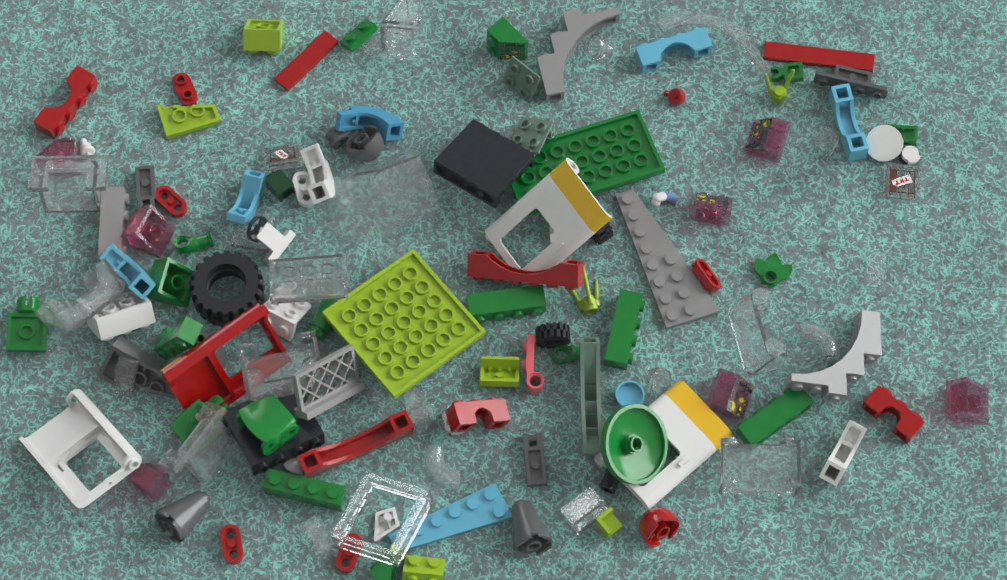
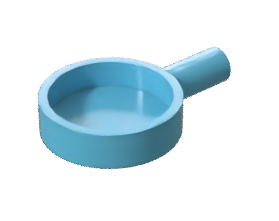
[615,380,645,407]

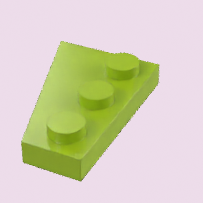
[157,104,221,140]

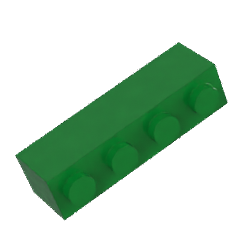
[467,284,546,324]
[604,289,645,370]
[736,388,814,451]
[263,469,346,511]

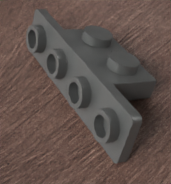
[813,64,889,99]

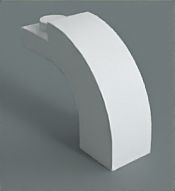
[300,143,335,205]
[819,420,867,486]

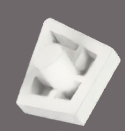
[374,507,400,543]

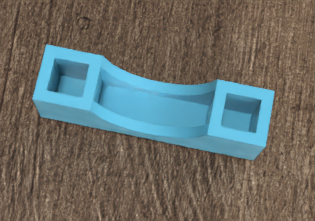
[635,27,712,74]
[828,83,869,162]

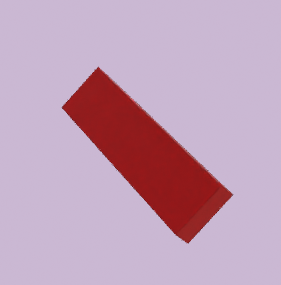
[274,30,339,92]

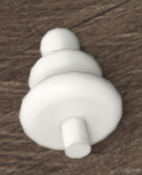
[80,138,95,158]

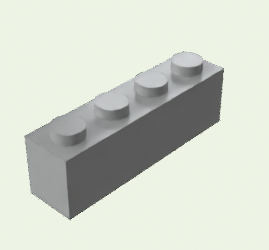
[98,186,130,263]

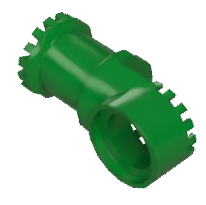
[174,231,214,254]
[552,345,579,365]

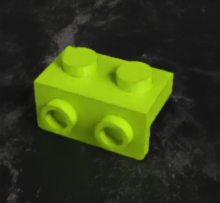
[480,356,519,387]
[402,555,445,580]

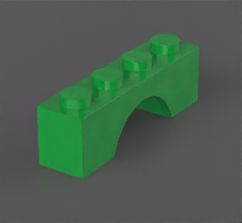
[153,316,203,359]

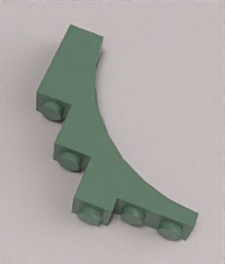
[579,337,602,455]

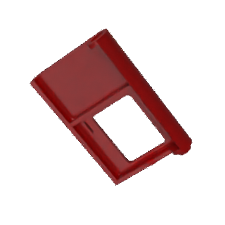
[160,303,292,411]

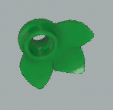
[754,253,792,288]

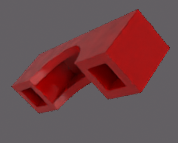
[33,65,98,140]

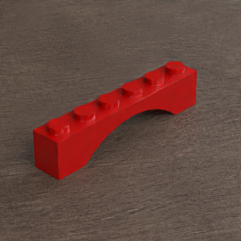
[467,250,584,290]
[297,410,414,478]

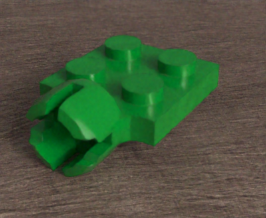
[6,296,48,353]
[169,395,230,454]

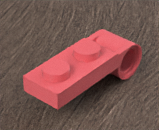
[522,334,544,395]

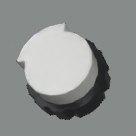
[899,146,921,166]

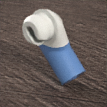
[651,191,679,207]

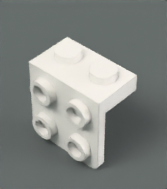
[257,289,311,341]

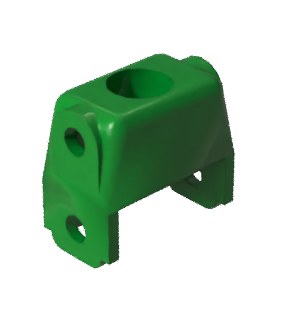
[236,395,299,456]

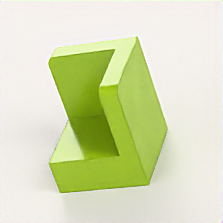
[595,507,623,540]

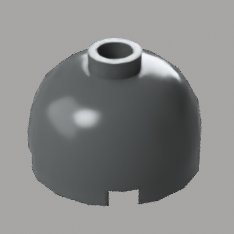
[345,125,383,162]

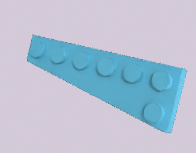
[388,483,512,551]

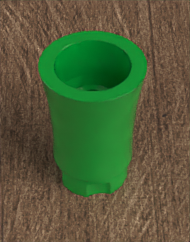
[307,296,337,340]

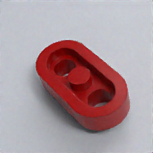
[172,73,198,106]
[155,186,187,218]
[691,258,721,293]
[220,524,244,565]
[335,533,363,573]

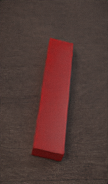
[763,41,875,73]

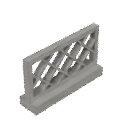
[292,344,365,420]

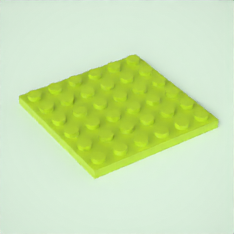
[322,249,486,400]

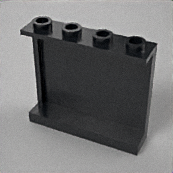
[433,119,535,208]
[222,380,325,476]

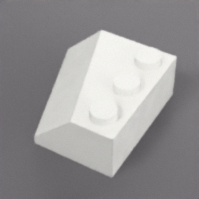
[78,291,156,341]

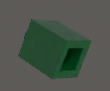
[265,169,295,202]

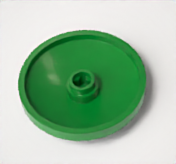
[601,404,668,484]

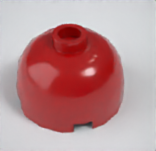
[639,507,680,547]

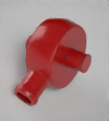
[663,88,685,106]

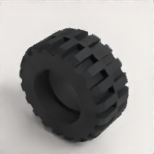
[189,250,265,327]

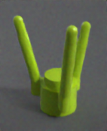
[764,69,795,105]
[570,266,600,314]

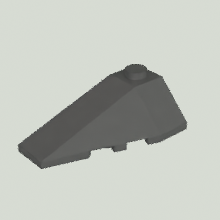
[97,336,175,398]

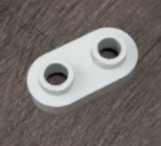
[292,171,314,208]

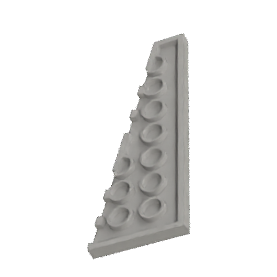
[615,189,720,330]

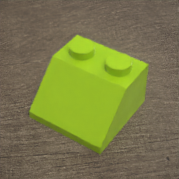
[243,19,284,54]

